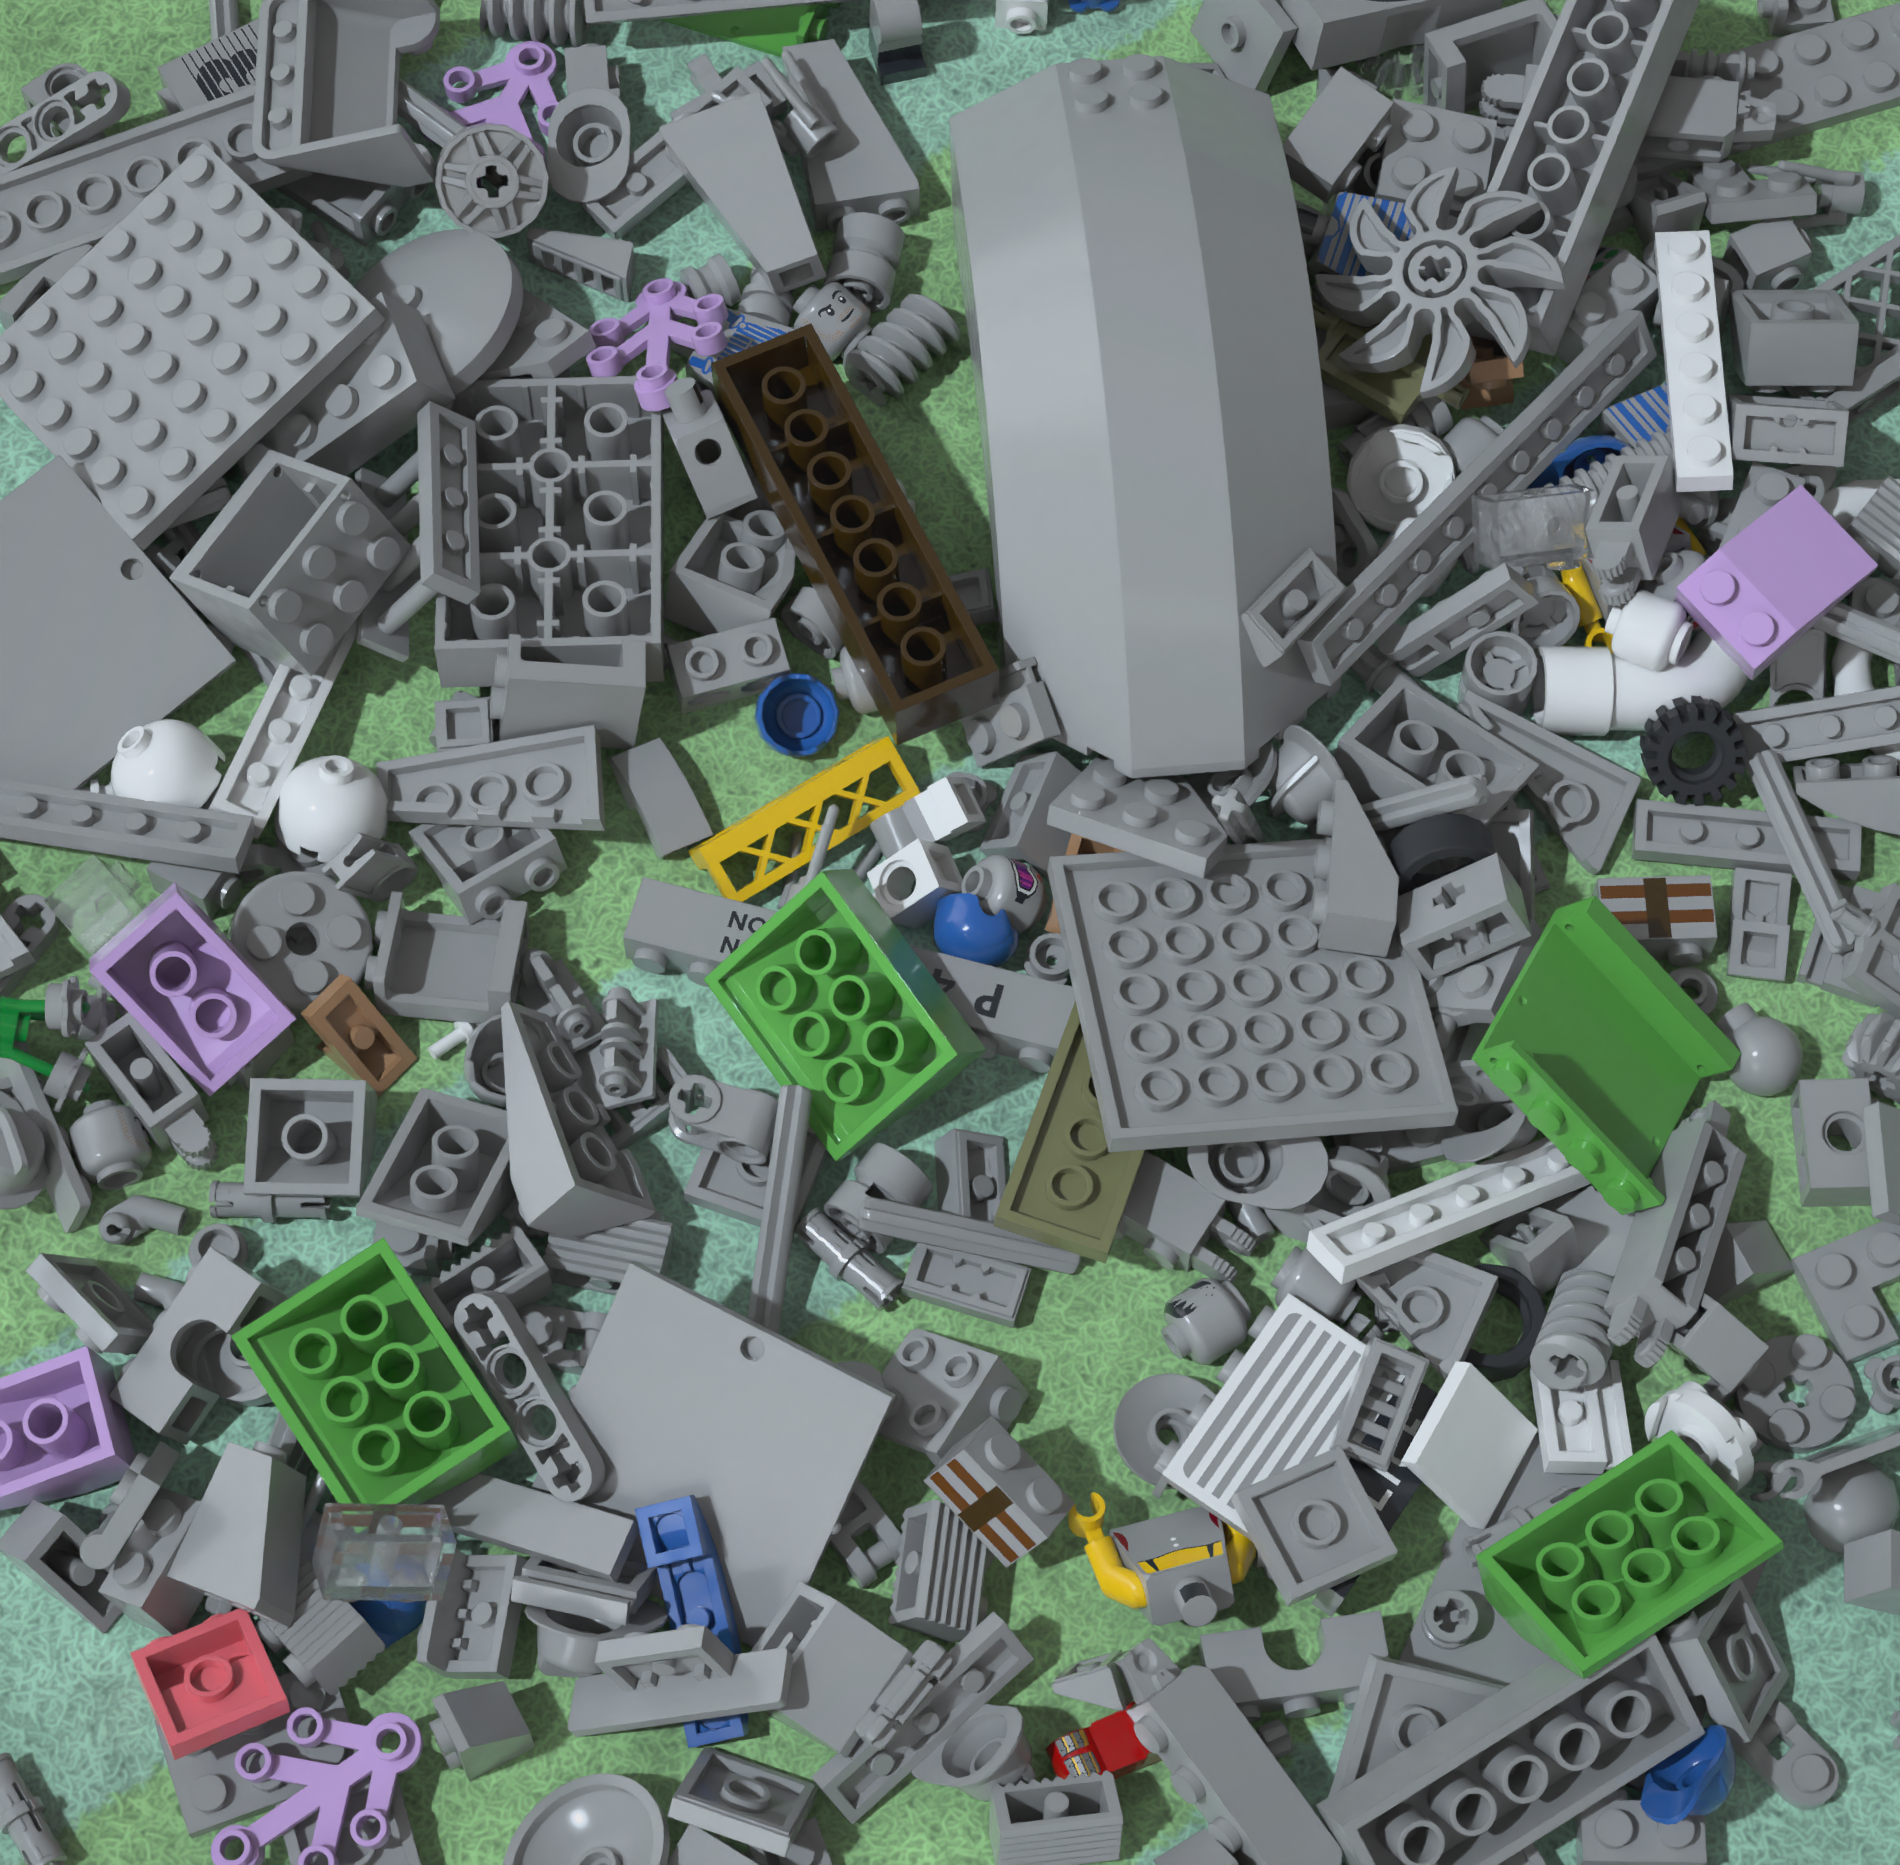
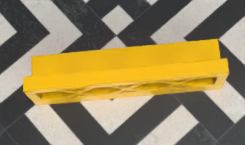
[688,736,921,902]

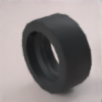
[1387,814,1496,896]
[1464,1263,1547,1383]

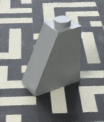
[167,1441,307,1628]

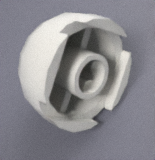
[111,719,225,808]
[274,755,388,863]

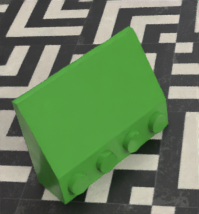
[704,869,987,1161]
[231,1237,520,1533]
[1475,1430,1784,1679]

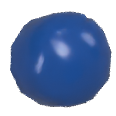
[754,673,840,757]
[934,893,1020,967]

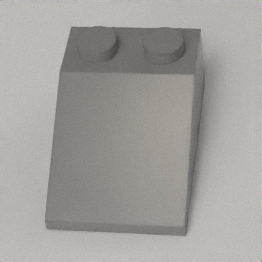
[1334,676,1540,827]
[356,1087,516,1246]

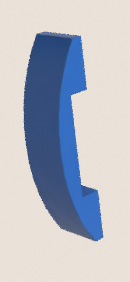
[635,1495,749,1748]

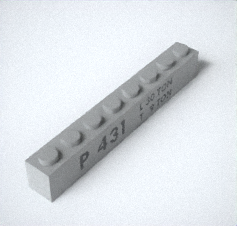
[623,877,1075,1073]

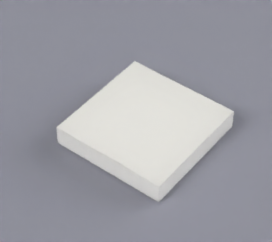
[1401,1361,1538,1529]

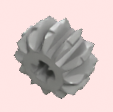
[1841,1012,1900,1104]

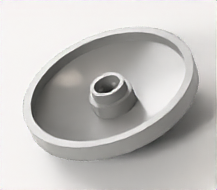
[354,229,523,396]

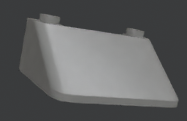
[252,0,440,187]

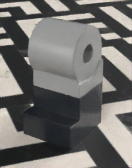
[868,0,926,86]

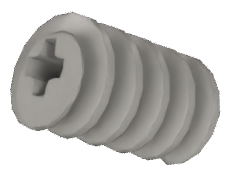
[479,0,590,47]
[843,294,961,407]
[1530,1268,1615,1391]

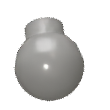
[1716,1003,1803,1096]

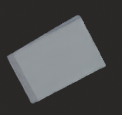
[1626,172,1707,249]
[1478,1206,1582,1297]
[1703,1220,1794,1305]

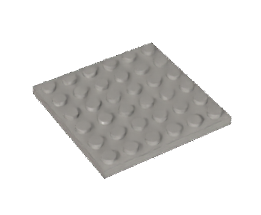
[0,143,385,550]
[1047,835,1458,1152]

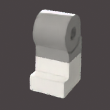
[869,776,987,859]

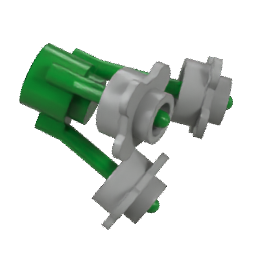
[0,976,118,1113]

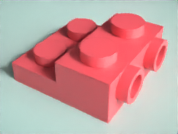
[130,1608,291,1760]

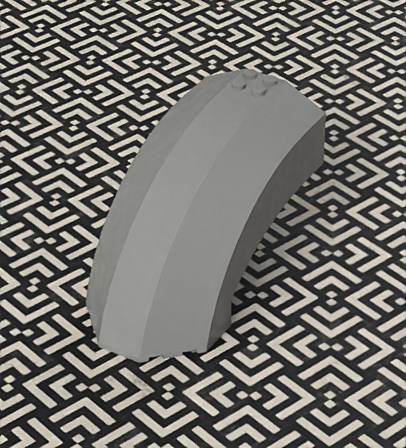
[949,54,1341,778]

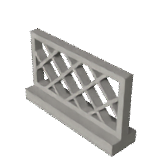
[1783,235,1900,423]

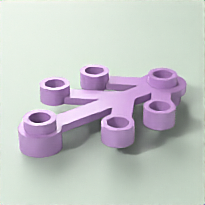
[422,41,559,186]
[586,278,729,411]
[211,1707,423,1865]

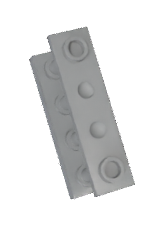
[355,401,481,663]

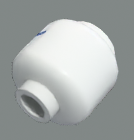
[1605,590,1693,672]

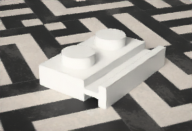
[1530,1360,1633,1474]

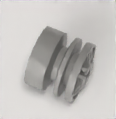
[434,122,549,238]

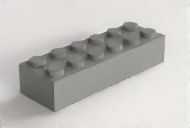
[1316,1633,1706,1865]

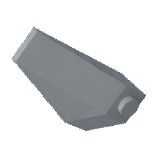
[664,461,796,636]
[501,1001,656,1239]

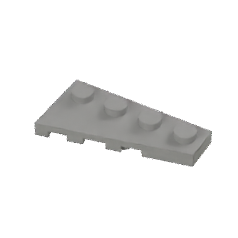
[377,724,605,831]

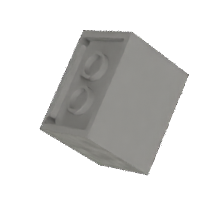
[169,450,411,677]

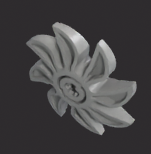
[1316,166,1565,399]

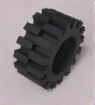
[1639,695,1747,806]

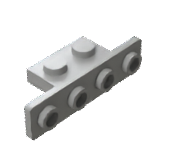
[0,1041,92,1233]
[567,1624,793,1737]

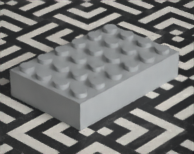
[435,376,665,688]

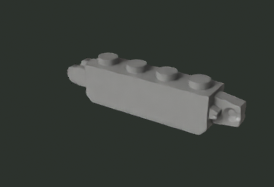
[1479,64,1777,163]
[1603,1100,1747,1368]
[1114,1638,1342,1865]

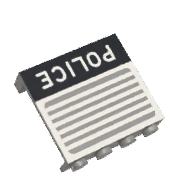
[1152,1293,1438,1617]

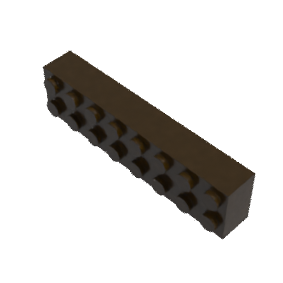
[711,323,999,745]

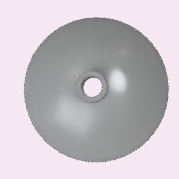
[503,1773,670,1865]

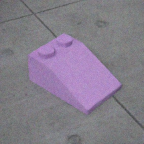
[1675,485,1879,680]
[89,882,296,1096]
[0,1346,136,1510]

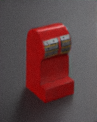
[1045,1701,1162,1780]

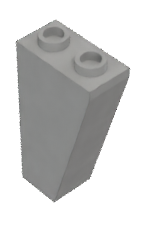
[782,39,920,233]
[659,90,826,295]

